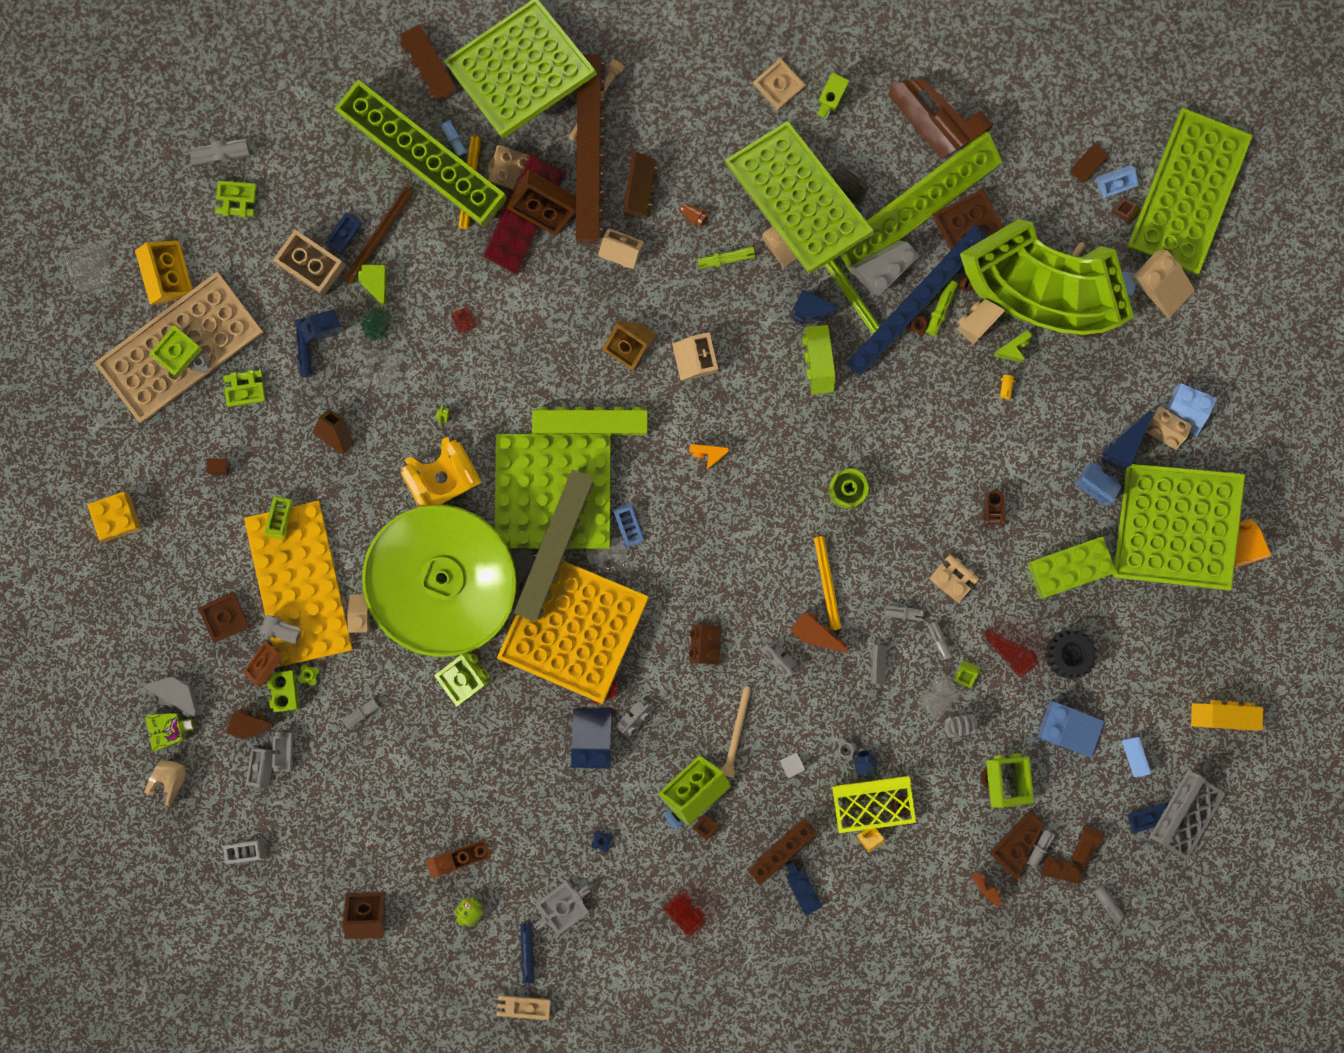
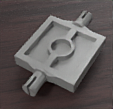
[533,880,591,936]

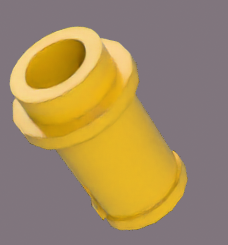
[999,375,1016,399]

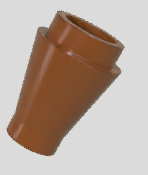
[680,202,709,228]

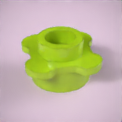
[436,405,450,425]
[298,664,319,686]

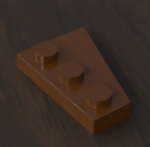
[988,811,1043,881]

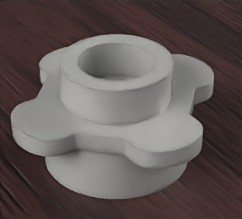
[189,354,210,373]
[835,739,857,761]

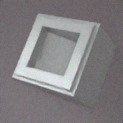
[779,752,805,778]

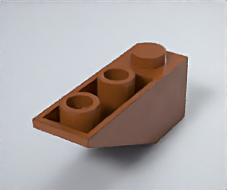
[789,612,849,653]
[425,839,491,878]

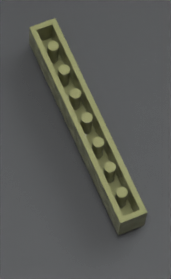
[513,469,595,622]

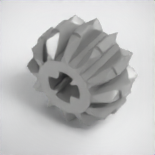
[944,714,978,738]

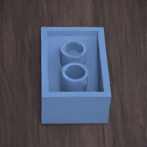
[1037,701,1104,758]

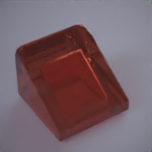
[450,306,476,334]

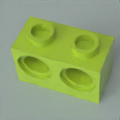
[267,671,300,712]

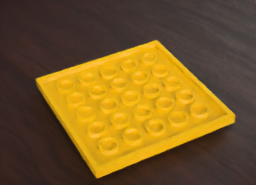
[497,561,649,704]

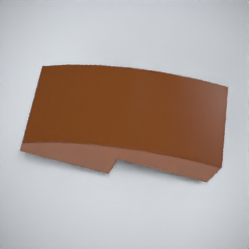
[970,871,1002,907]

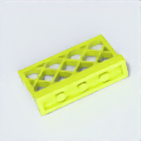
[832,776,916,833]

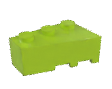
[802,325,835,395]

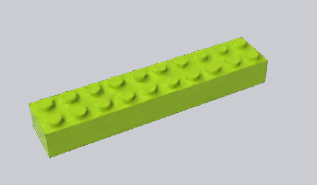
[335,80,508,228]

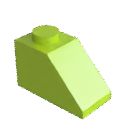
[358,265,387,306]

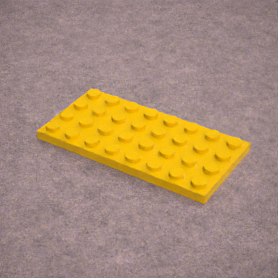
[244,501,353,668]

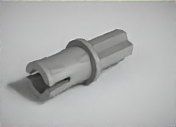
[884,605,924,622]
[928,621,953,660]
[343,698,380,728]
[1027,830,1055,868]
[1093,885,1124,922]

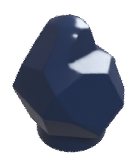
[855,750,878,779]

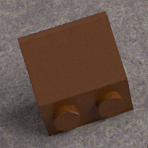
[342,892,386,939]

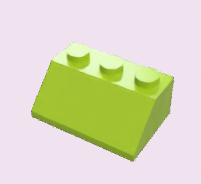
[658,755,731,825]

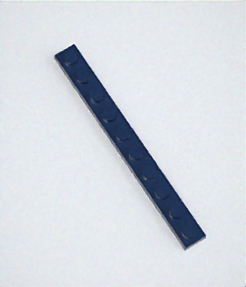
[846,225,988,377]

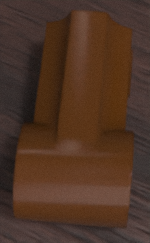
[1071,824,1104,866]

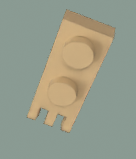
[496,995,551,1020]

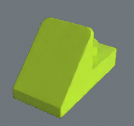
[994,330,1032,362]

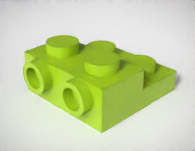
[434,652,490,707]

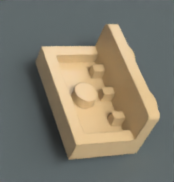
[1145,406,1192,450]

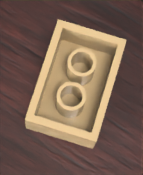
[273,230,345,297]

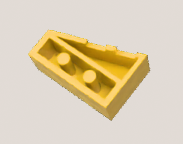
[1191,700,1263,731]

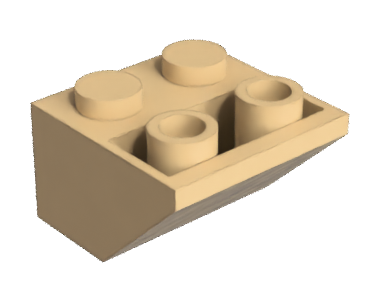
[672,332,718,381]

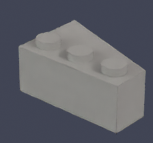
[848,240,919,296]

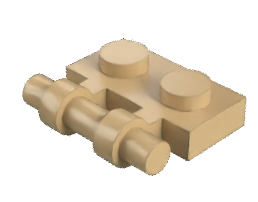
[929,554,979,603]

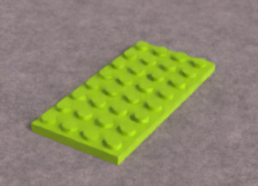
[1127,108,1253,275]
[725,121,874,274]

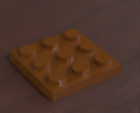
[932,189,1004,251]

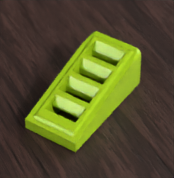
[264,496,293,540]

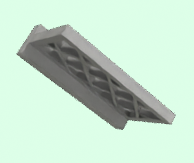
[1150,770,1225,860]

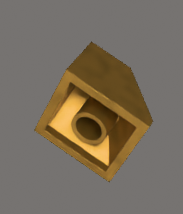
[602,321,657,371]

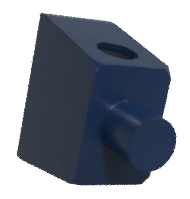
[299,309,341,344]

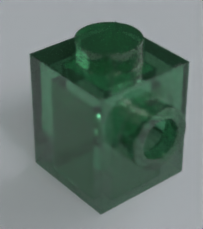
[361,310,390,341]

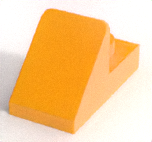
[689,444,728,470]

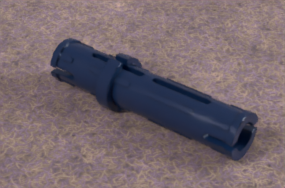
[295,319,312,377]
[520,923,536,984]

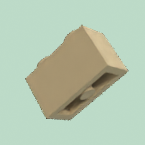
[598,228,644,269]

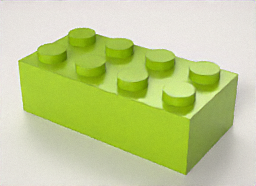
[1027,536,1116,599]

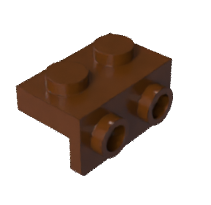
[689,624,722,665]

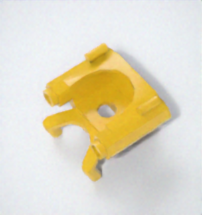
[401,437,482,507]

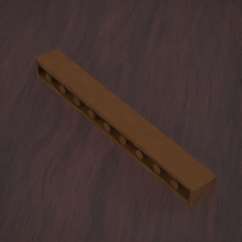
[576,54,605,244]

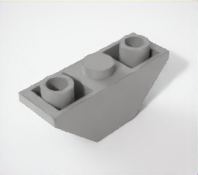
[143,677,200,718]

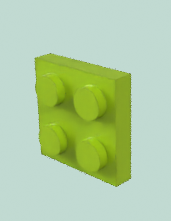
[149,325,202,378]

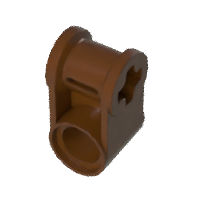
[984,490,1005,527]

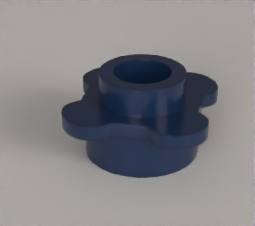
[591,830,613,852]

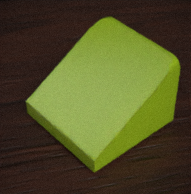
[953,660,980,688]

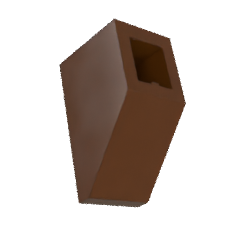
[312,409,354,455]
[226,708,274,739]

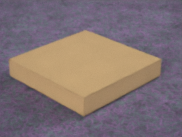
[753,58,806,111]

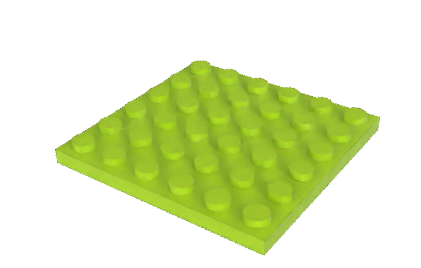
[443,0,597,139]
[495,434,611,549]
[1113,464,1246,591]

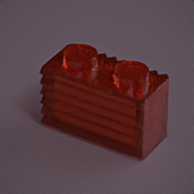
[662,891,706,937]

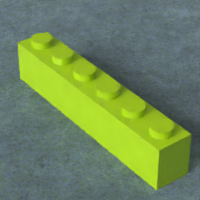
[532,407,647,435]

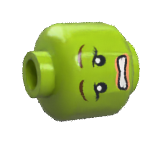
[455,897,483,927]

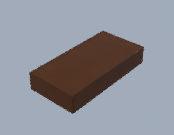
[1069,143,1109,184]

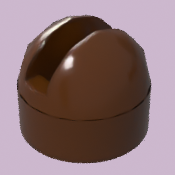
[958,276,973,292]

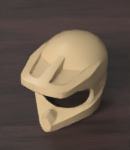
[144,760,186,807]

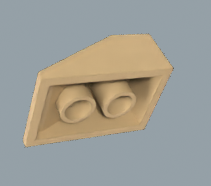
[1132,250,1195,318]

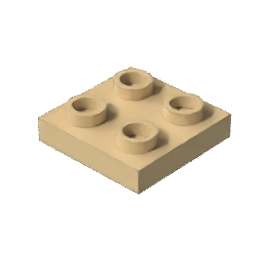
[488,145,529,190]

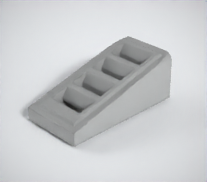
[223,838,267,865]

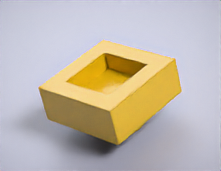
[857,828,884,852]

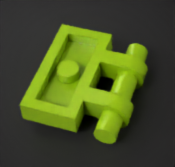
[215,181,257,218]
[223,369,266,407]

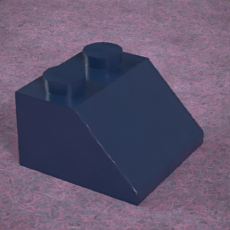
[790,289,837,325]

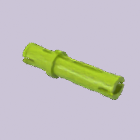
[697,246,755,270]
[925,280,958,336]

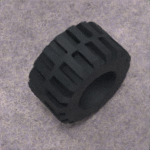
[1045,630,1098,679]

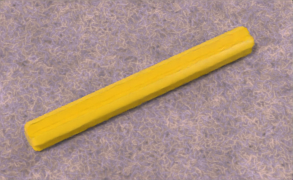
[459,136,481,229]
[814,536,841,631]

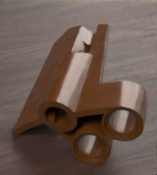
[888,79,993,159]

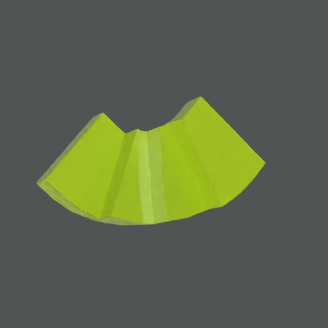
[960,219,1134,335]

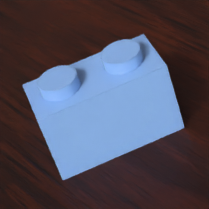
[1166,383,1217,436]

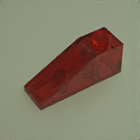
[982,630,1039,678]

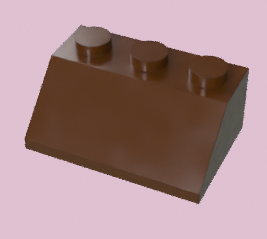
[624,151,659,219]
[507,170,576,236]

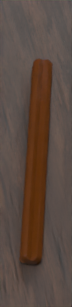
[343,187,413,284]

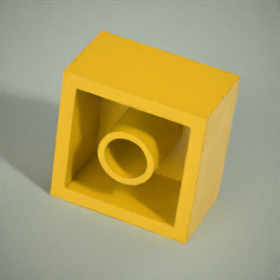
[87,492,141,542]

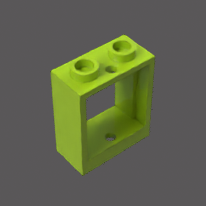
[986,753,1034,808]

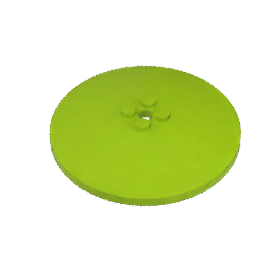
[362,504,517,657]

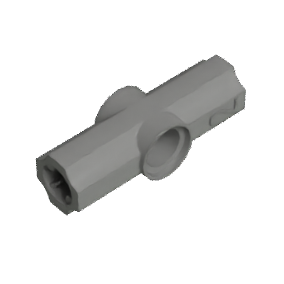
[190,139,250,166]

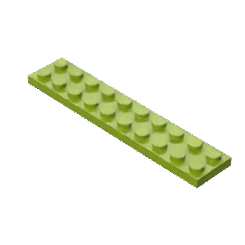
[841,132,1003,275]

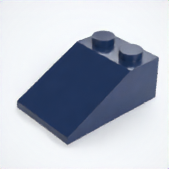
[1101,411,1153,470]
[571,709,612,769]

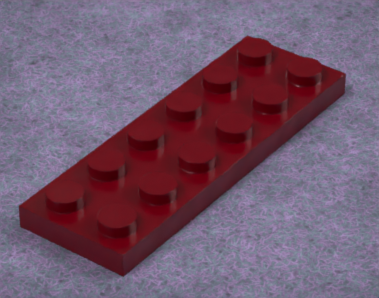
[482,154,564,274]

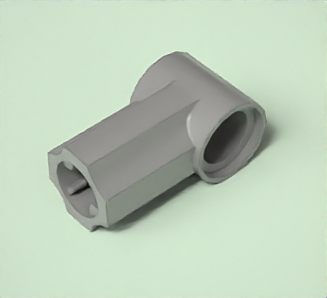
[260,614,302,644]

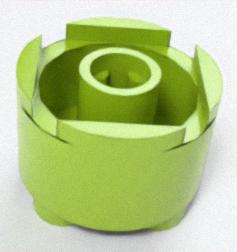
[828,468,869,509]

